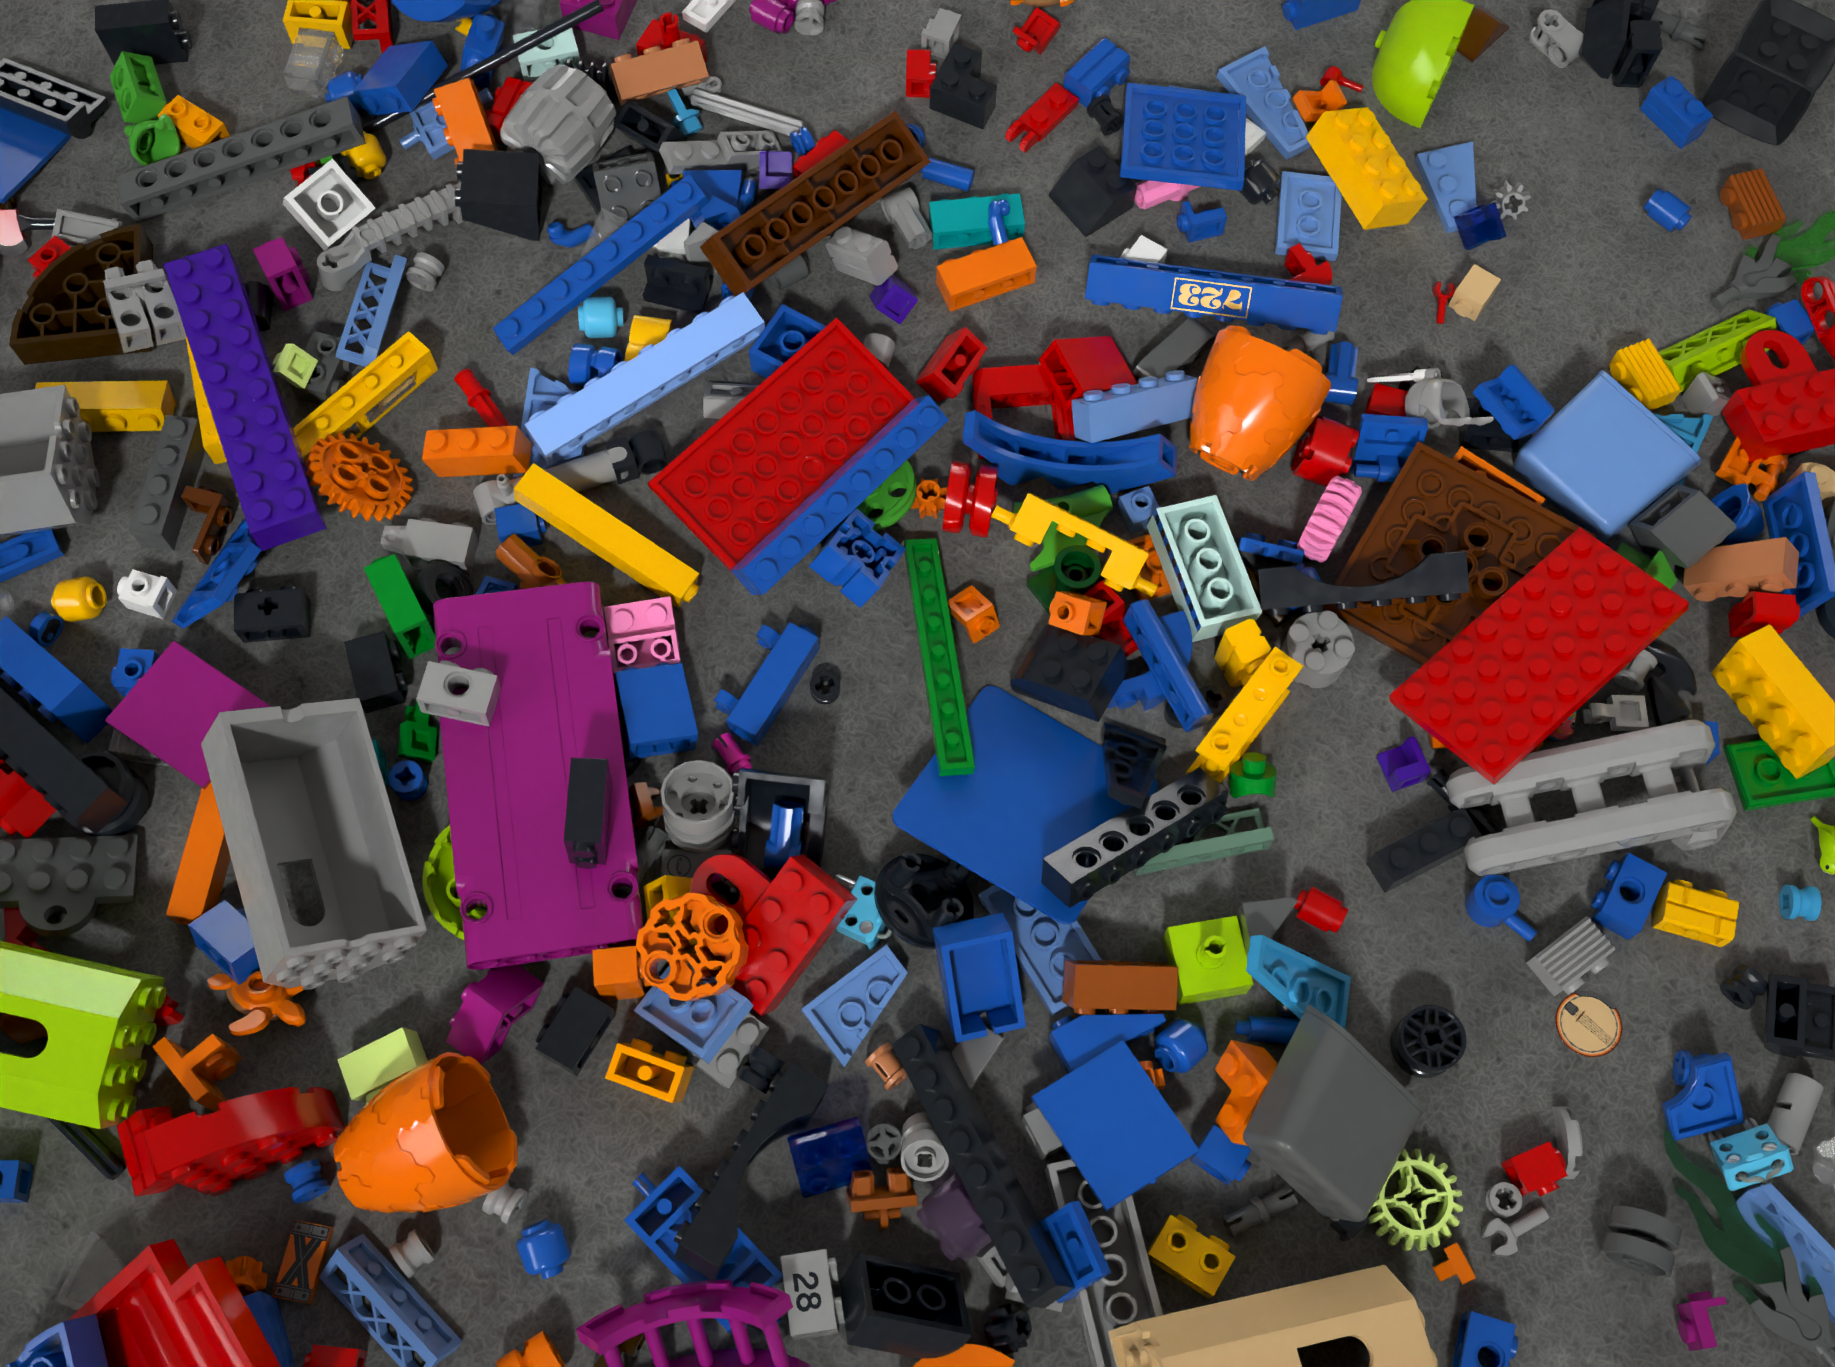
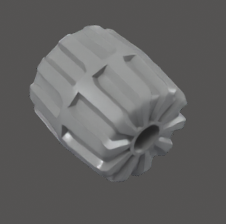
[500,65,616,185]

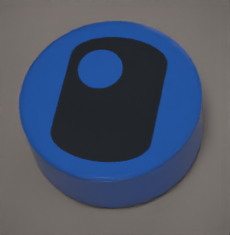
[29,611,64,646]

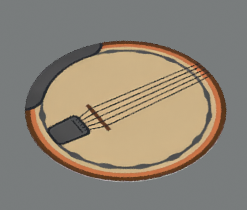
[1555,991,1623,1057]

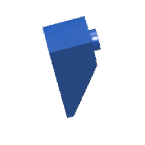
[1048,1014,1166,1074]

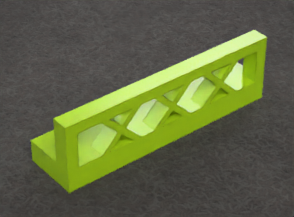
[1659,309,1777,392]

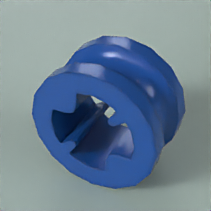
[790,127,815,157]

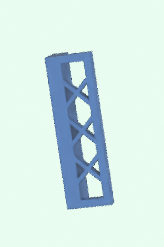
[335,255,407,367]
[1726,1182,1835,1324]
[319,1234,462,1367]

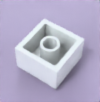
[283,159,376,251]

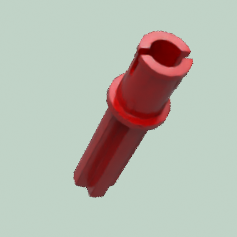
[454,369,511,427]

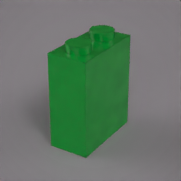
[363,554,436,659]

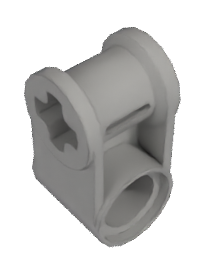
[1529,9,1584,68]

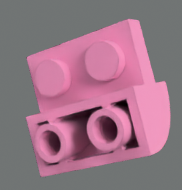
[604,597,681,673]

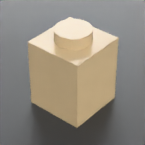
[1448,264,1501,321]

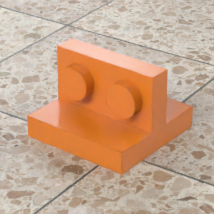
[152,1033,243,1112]

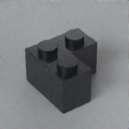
[929,43,997,129]

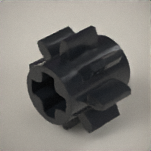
[984,1303,1032,1355]

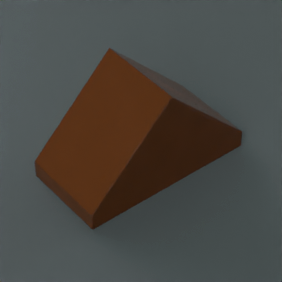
[1456,7,1510,63]

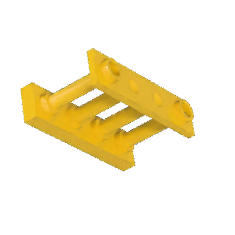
[1185,647,1303,784]

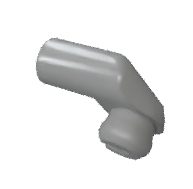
[678,75,722,97]

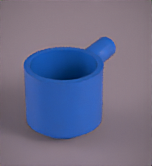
[1465,875,1538,942]

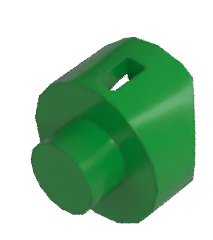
[1229,752,1277,799]

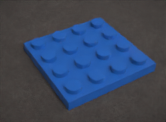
[1120,83,1246,191]

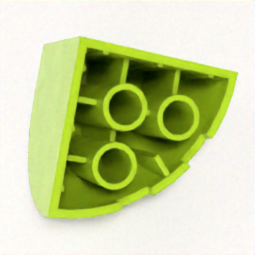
[1372,0,1474,129]

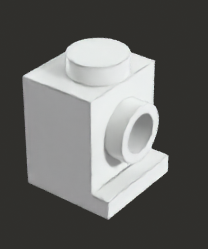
[117,569,177,619]

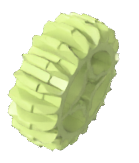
[1368,1148,1463,1251]

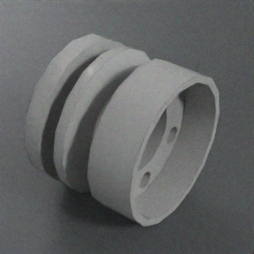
[660,760,736,853]

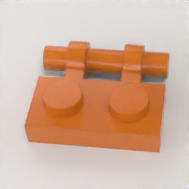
[1715,436,1790,501]

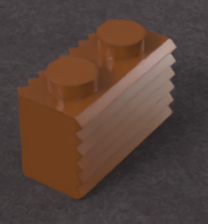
[1720,168,1787,240]

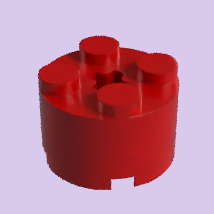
[1291,415,1360,487]

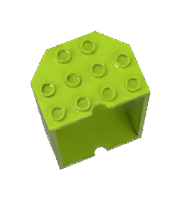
[0,941,166,1129]

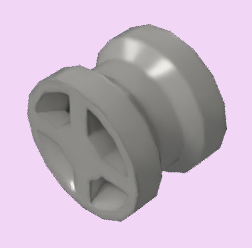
[795,0,825,35]
[405,252,445,292]
[482,1181,528,1225]
[389,1229,436,1278]

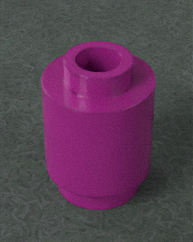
[749,0,795,34]

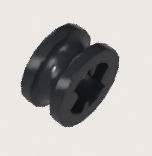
[810,671,840,704]

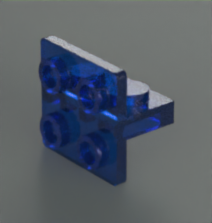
[787,1117,873,1198]

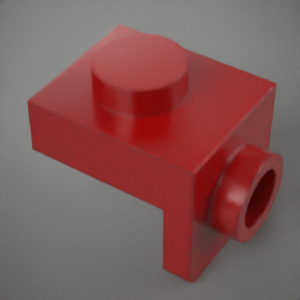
[1012,7,1061,55]

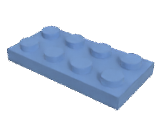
[978,885,1101,1016]

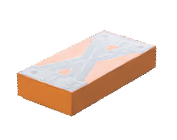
[272,1220,334,1305]

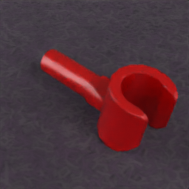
[1320,66,1363,93]
[1432,281,1455,324]

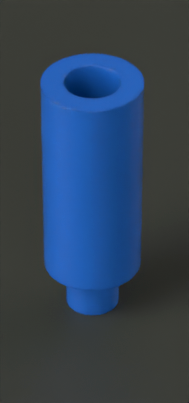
[919,157,975,192]
[1235,1015,1301,1044]

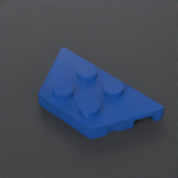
[171,519,261,629]

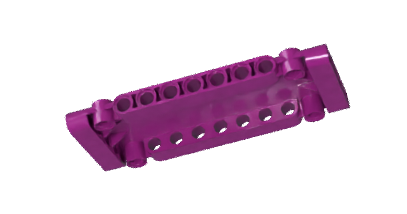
[433,582,644,970]

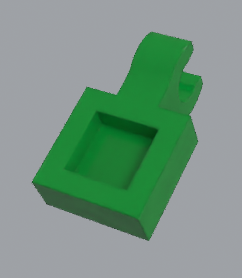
[398,701,437,763]

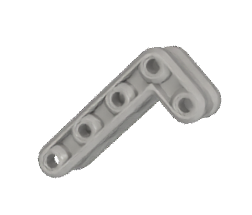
[1446,720,1737,876]

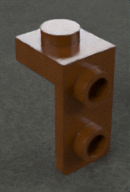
[181,485,233,565]

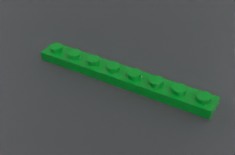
[903,538,975,776]

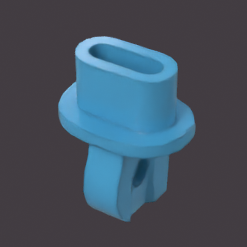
[667,88,703,137]

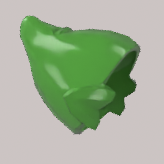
[124,113,180,166]

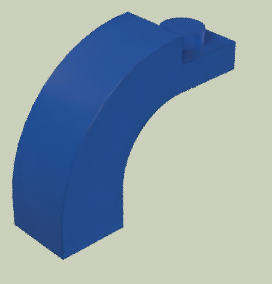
[1108,610,1192,711]

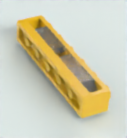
[293,331,438,479]

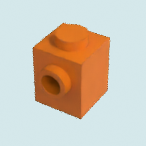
[1048,591,1107,636]

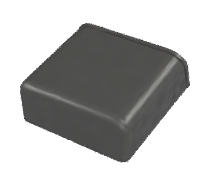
[1243,1004,1425,1222]

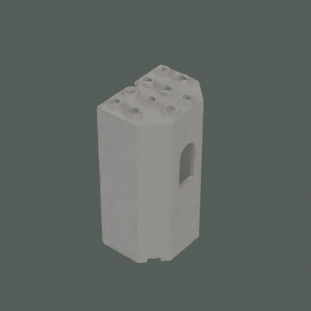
[0,385,100,537]
[201,698,427,990]

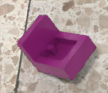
[1677,1291,1727,1351]

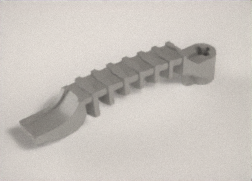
[317,181,463,291]

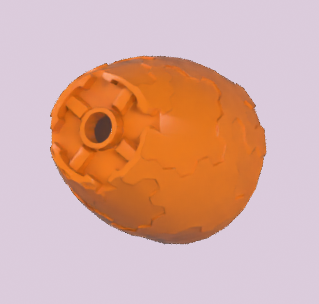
[1189,325,1332,481]
[333,1052,518,1213]

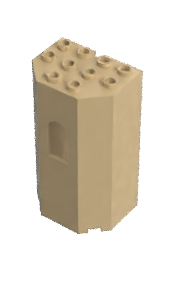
[1108,1265,1438,1367]

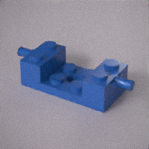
[624,1166,783,1334]

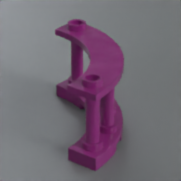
[576,1280,810,1367]

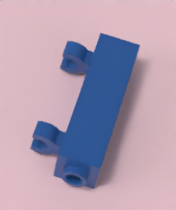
[714,622,820,747]

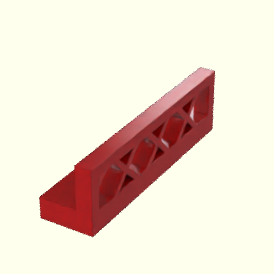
[351,0,393,53]

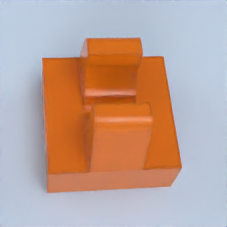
[1432,1241,1476,1285]

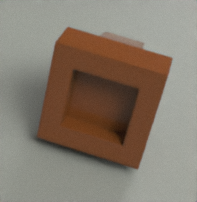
[628,782,663,829]

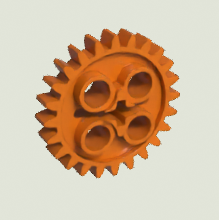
[305,433,413,522]

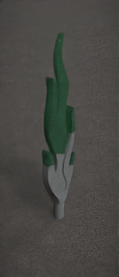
[1664,1130,1835,1367]

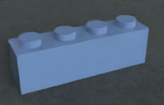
[1071,370,1198,443]

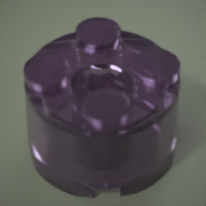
[917,1171,992,1261]

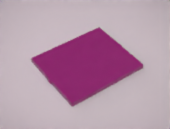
[105,641,271,789]

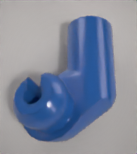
[988,199,1010,245]
[547,222,595,248]

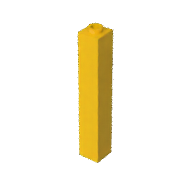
[514,463,700,609]

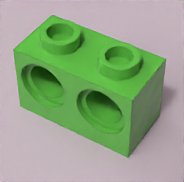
[109,51,166,124]

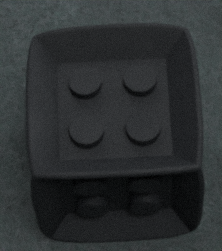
[1702,0,1835,145]

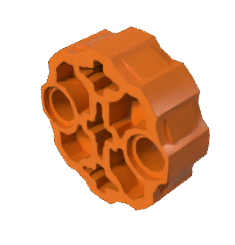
[636,893,749,1001]

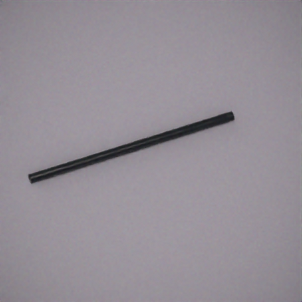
[362,0,604,134]

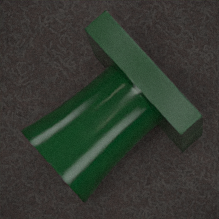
[1026,545,1119,615]

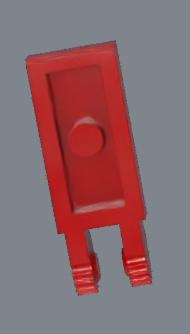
[1004,83,1079,153]

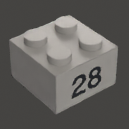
[780,1249,845,1341]

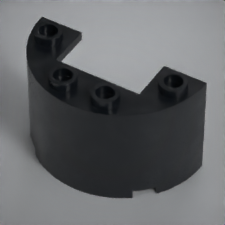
[724,768,828,905]

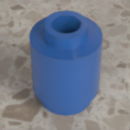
[1643,188,1692,233]

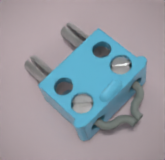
[835,874,892,950]
[1708,1118,1794,1191]

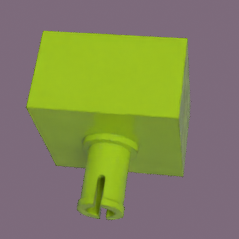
[1162,915,1253,1005]

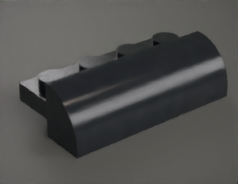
[0,58,109,139]

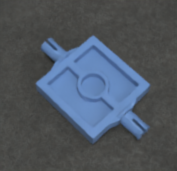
[399,87,493,160]

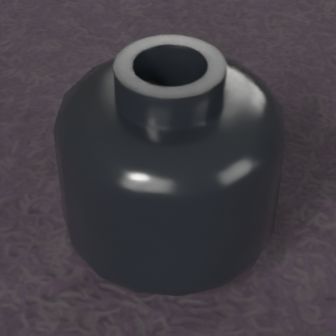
[1238,159,1281,205]

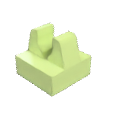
[272,344,318,389]

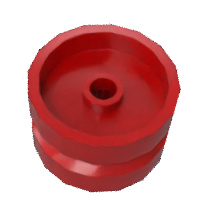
[942,461,998,538]

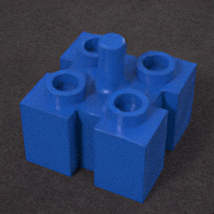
[809,508,906,608]

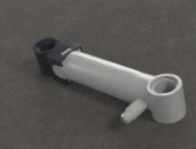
[473,430,669,525]

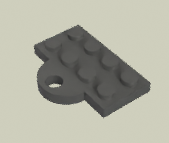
[0,835,140,937]

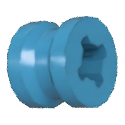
[1779,884,1822,921]

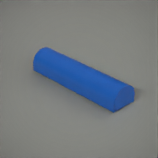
[1123,599,1214,732]

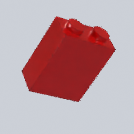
[1038,336,1138,411]

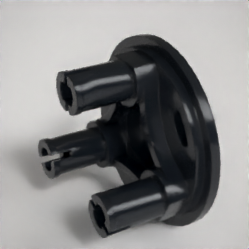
[874,851,974,949]

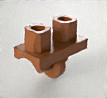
[845,1166,918,1231]

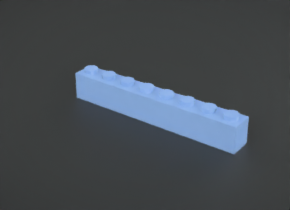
[524,292,765,466]

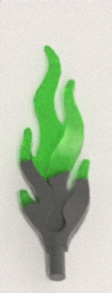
[1712,211,1835,309]

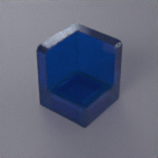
[1454,202,1506,250]

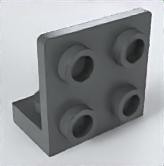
[592,152,661,232]

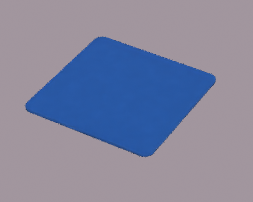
[892,686,1158,924]

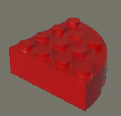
[143,1087,345,1197]

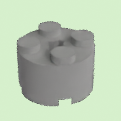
[1281,611,1355,688]

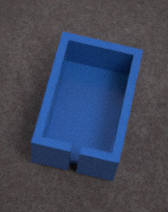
[932,913,1026,1043]

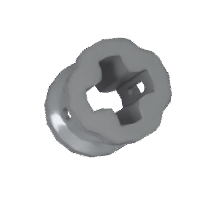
[1614,650,1658,692]

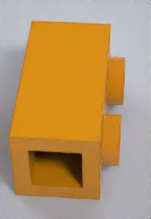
[158,95,230,149]

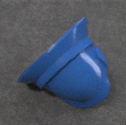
[1711,484,1764,545]

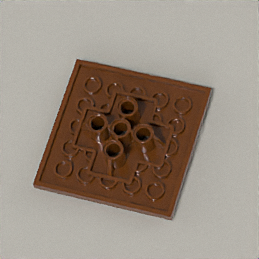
[1323,441,1596,666]

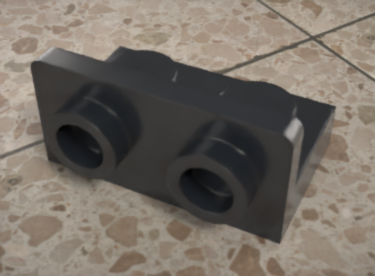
[642,254,711,314]

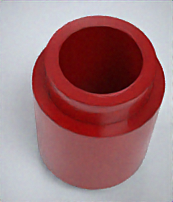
[1294,886,1348,933]

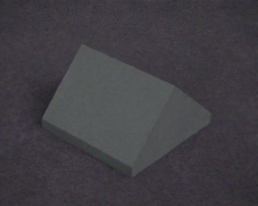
[1235,897,1298,955]

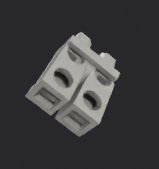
[103,260,187,353]

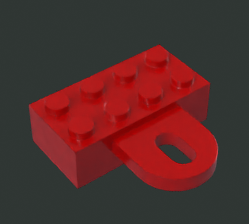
[1721,330,1835,463]
[691,854,858,1015]

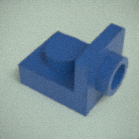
[1177,201,1227,243]

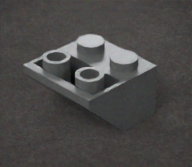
[1629,484,1736,569]

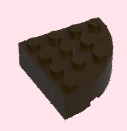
[9,224,153,365]

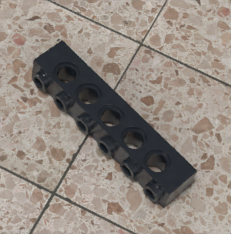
[1041,767,1229,908]

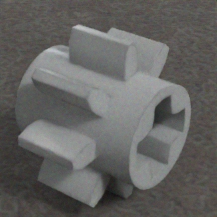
[1490,180,1531,220]

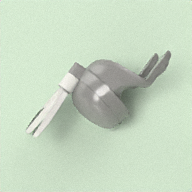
[1367,368,1494,429]

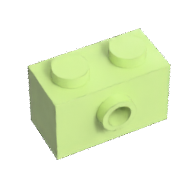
[338,1027,428,1103]

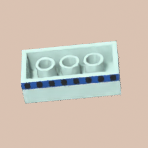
[1147,495,1262,642]

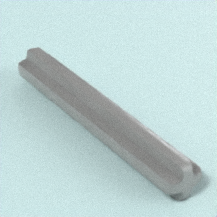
[690,88,804,136]

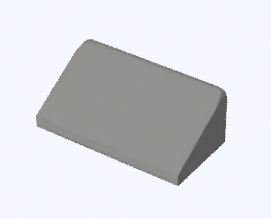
[684,222,718,275]
[703,382,759,419]
[951,1028,1004,1090]

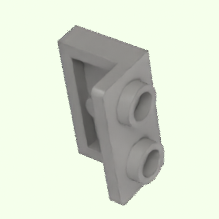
[686,1012,769,1089]

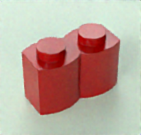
[1728,591,1800,638]

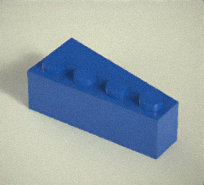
[0,616,113,744]

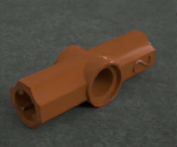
[495,534,568,589]

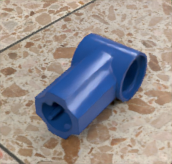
[1324,341,1358,406]
[764,800,804,870]

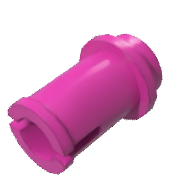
[712,733,752,775]

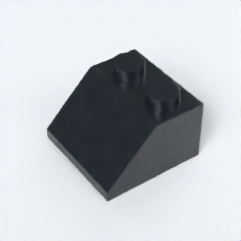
[1049,146,1137,237]

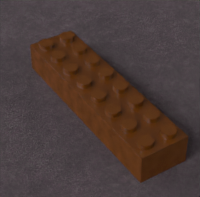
[700,110,931,297]

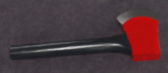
[0,209,119,257]

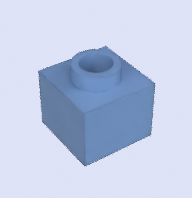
[1117,486,1160,534]

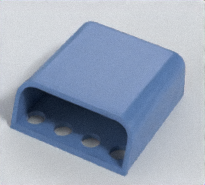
[1513,370,1702,544]

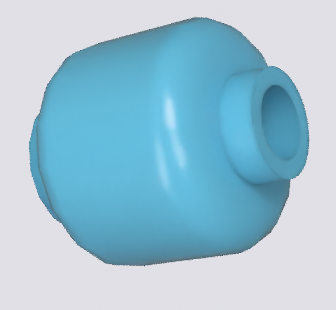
[578,297,624,338]

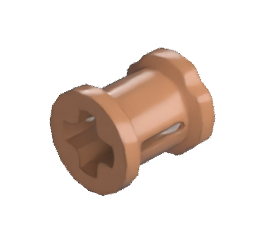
[865,1042,908,1091]

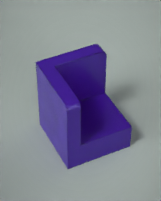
[759,151,792,189]
[869,275,918,324]
[1376,736,1431,792]

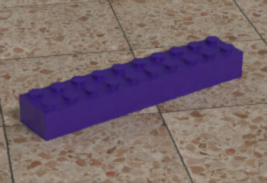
[164,244,327,551]

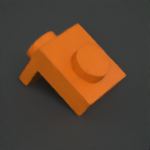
[1292,80,1347,122]

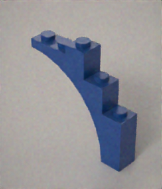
[963,410,1177,494]

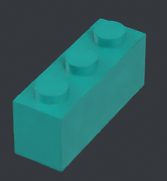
[929,193,1025,250]

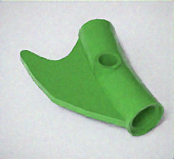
[1013,484,1113,571]

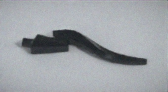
[1644,641,1697,726]

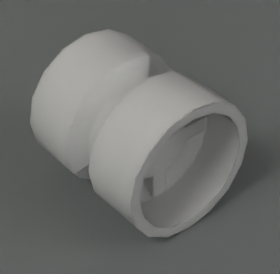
[901,1112,949,1182]

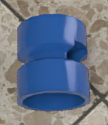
[568,343,622,386]

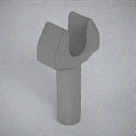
[1481,1206,1549,1257]

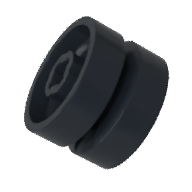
[1390,1005,1467,1078]

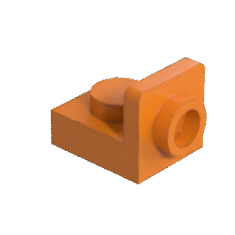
[947,585,1000,644]

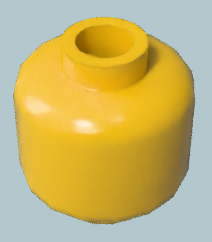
[341,131,387,179]
[51,576,107,622]

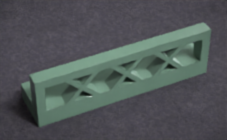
[1134,808,1274,876]

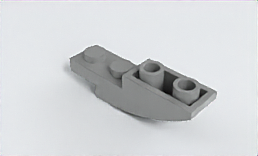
[659,130,782,174]

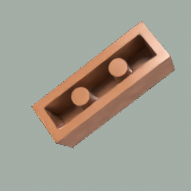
[609,38,709,105]
[1683,537,1799,602]

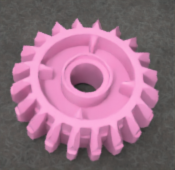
[1297,475,1362,563]

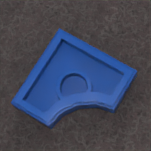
[1662,1052,1745,1141]

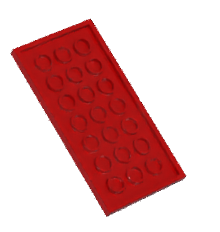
[648,317,915,578]
[1389,527,1689,785]

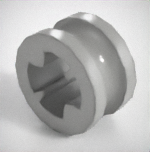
[1485,1182,1523,1218]

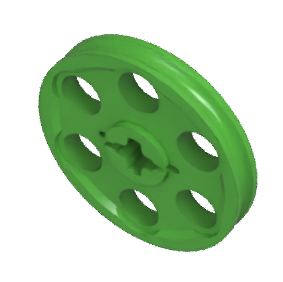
[837,460,917,531]

